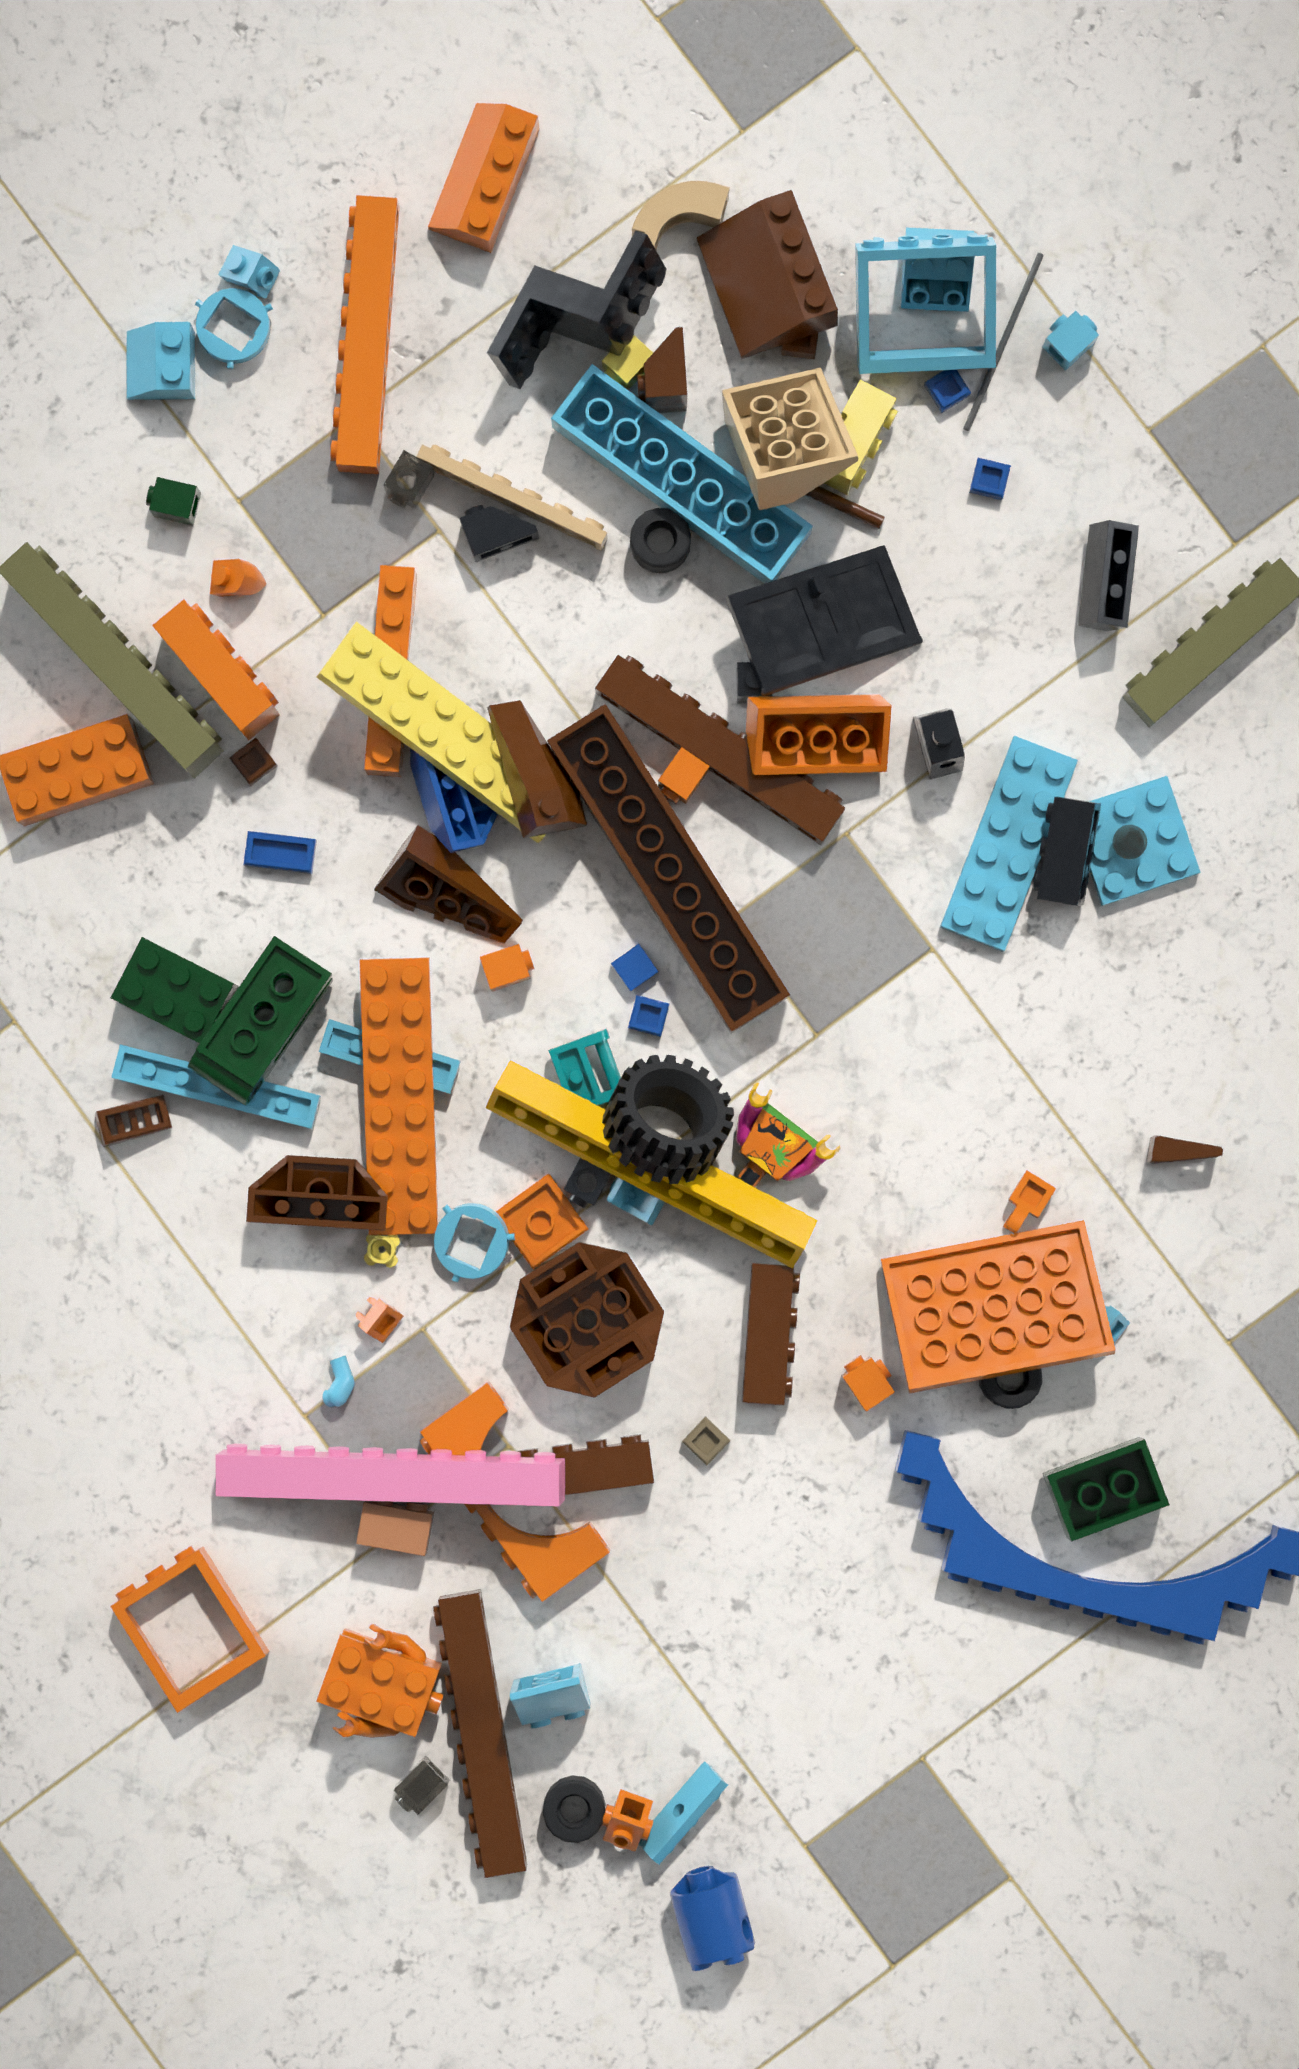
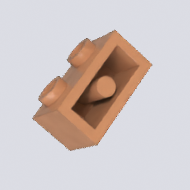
[356,1501,434,1556]

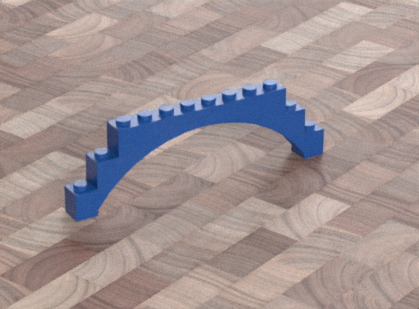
[895,1430,1299,1645]

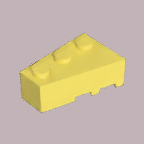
[824,380,898,495]

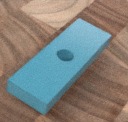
[639,1761,728,1865]

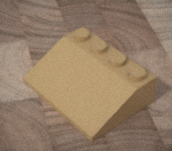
[722,368,858,510]

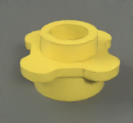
[364,1234,400,1268]

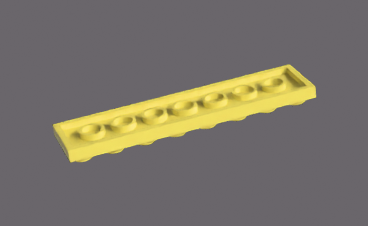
[316,622,546,843]

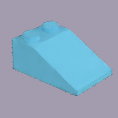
[509,1663,591,1729]

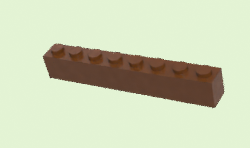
[595,655,845,845]
[433,1589,528,1878]

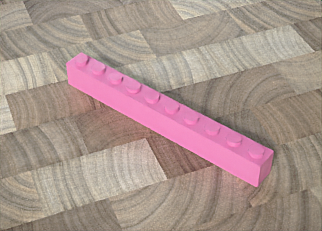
[216,1444,565,1506]

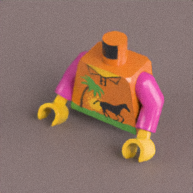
[736,1082,841,1187]

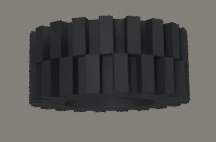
[602,1055,734,1184]

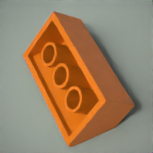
[428,103,539,253]
[746,694,892,775]

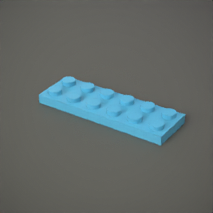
[940,736,1078,952]

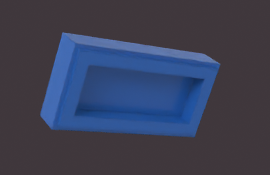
[243,831,317,874]

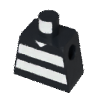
[913,708,965,780]

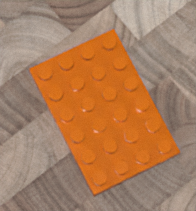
[881,1220,1116,1394]

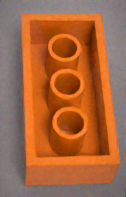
[152,599,280,741]
[0,714,154,826]

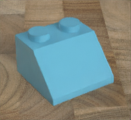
[127,322,195,400]

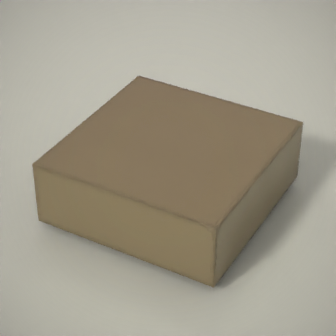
[682,1416,731,1465]

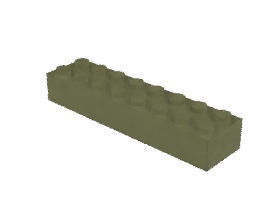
[0,542,224,779]

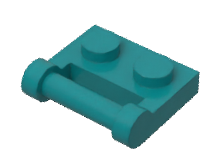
[548,1029,621,1106]

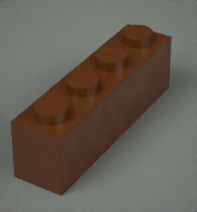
[742,1263,800,1405]
[517,1434,654,1495]

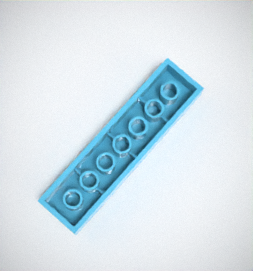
[551,364,813,584]

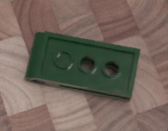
[187,936,333,1106]

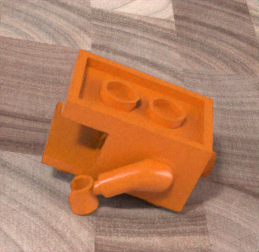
[316,1624,444,1738]

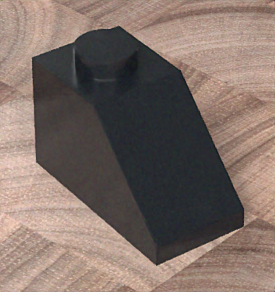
[459,505,539,562]

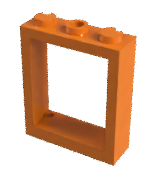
[110,1546,270,1713]

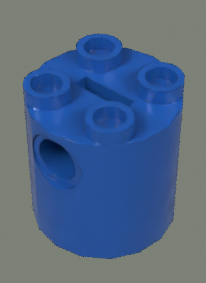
[670,1866,755,1971]

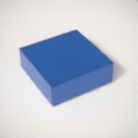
[924,370,971,413]
[969,458,1011,500]
[611,944,659,992]
[628,995,670,1037]

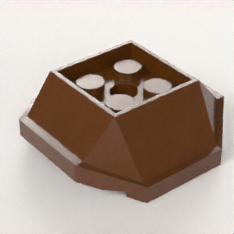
[510,1242,664,1398]

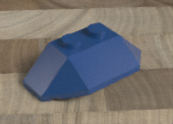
[410,748,498,853]

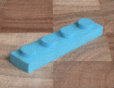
[319,1019,461,1094]

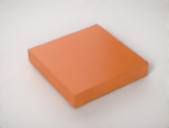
[496,1173,589,1269]

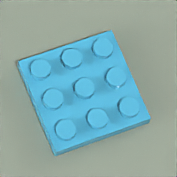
[1089,776,1201,906]

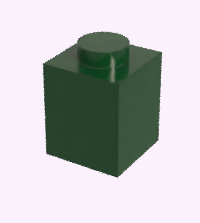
[146,477,201,526]

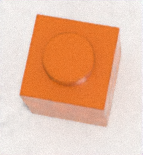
[658,747,710,804]
[480,944,535,992]

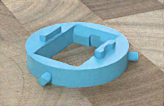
[195,288,273,369]
[434,1203,515,1282]

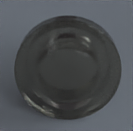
[1112,825,1147,859]

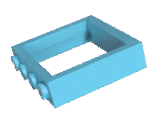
[855,233,996,374]

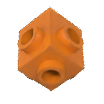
[602,1789,653,1852]

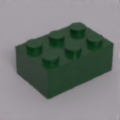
[110,937,239,1044]
[1042,1437,1170,1542]

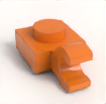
[1003,1170,1056,1233]

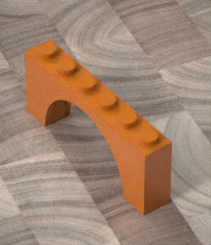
[419,1381,610,1602]

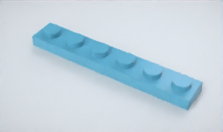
[111,1044,321,1129]

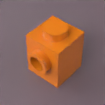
[841,1355,895,1412]

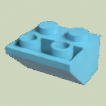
[901,227,975,312]

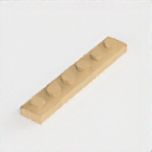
[416,444,608,551]

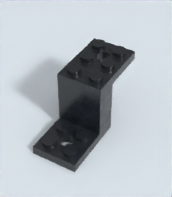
[487,231,667,389]

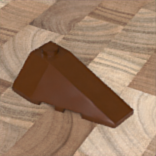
[487,700,587,838]

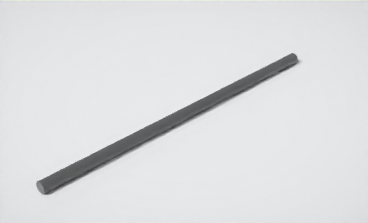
[963,253,1044,431]

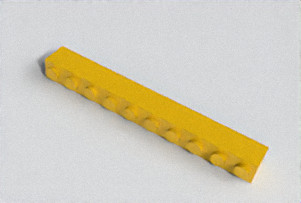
[485,1060,818,1268]

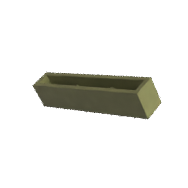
[1122,558,1299,728]

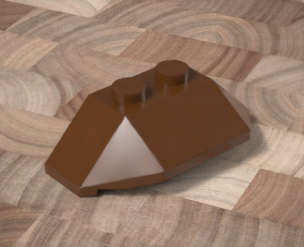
[246,1155,388,1231]

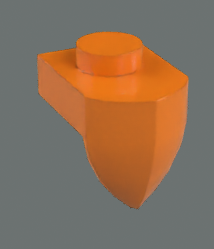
[210,559,267,597]

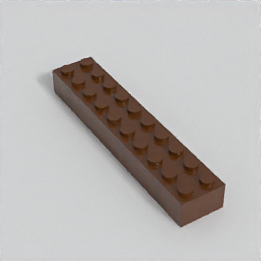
[547,704,790,1034]

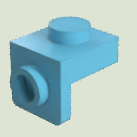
[218,245,280,299]
[607,1178,665,1225]

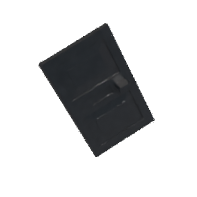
[725,545,923,696]

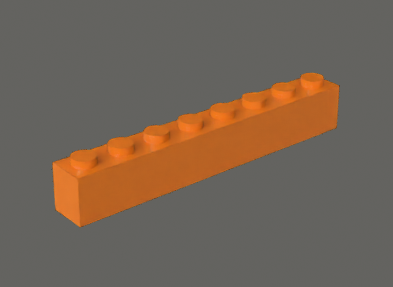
[330,195,400,474]

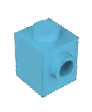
[1042,311,1099,371]

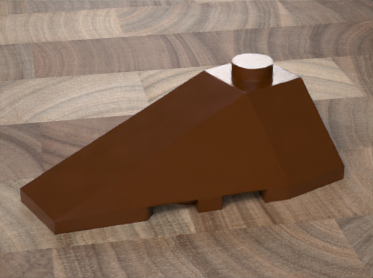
[374,825,523,944]

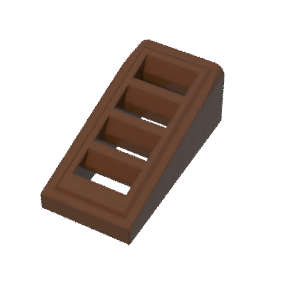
[95,1095,172,1147]
[1146,1135,1223,1164]

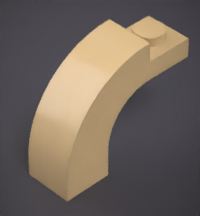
[632,181,730,250]

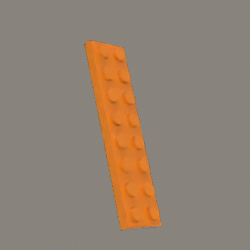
[360,957,438,1235]

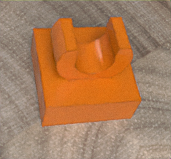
[356,1297,404,1343]

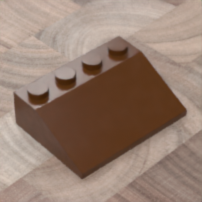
[696,190,838,359]

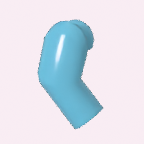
[322,1355,355,1407]

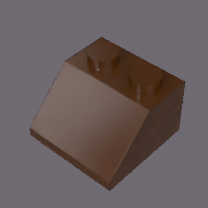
[637,327,687,413]

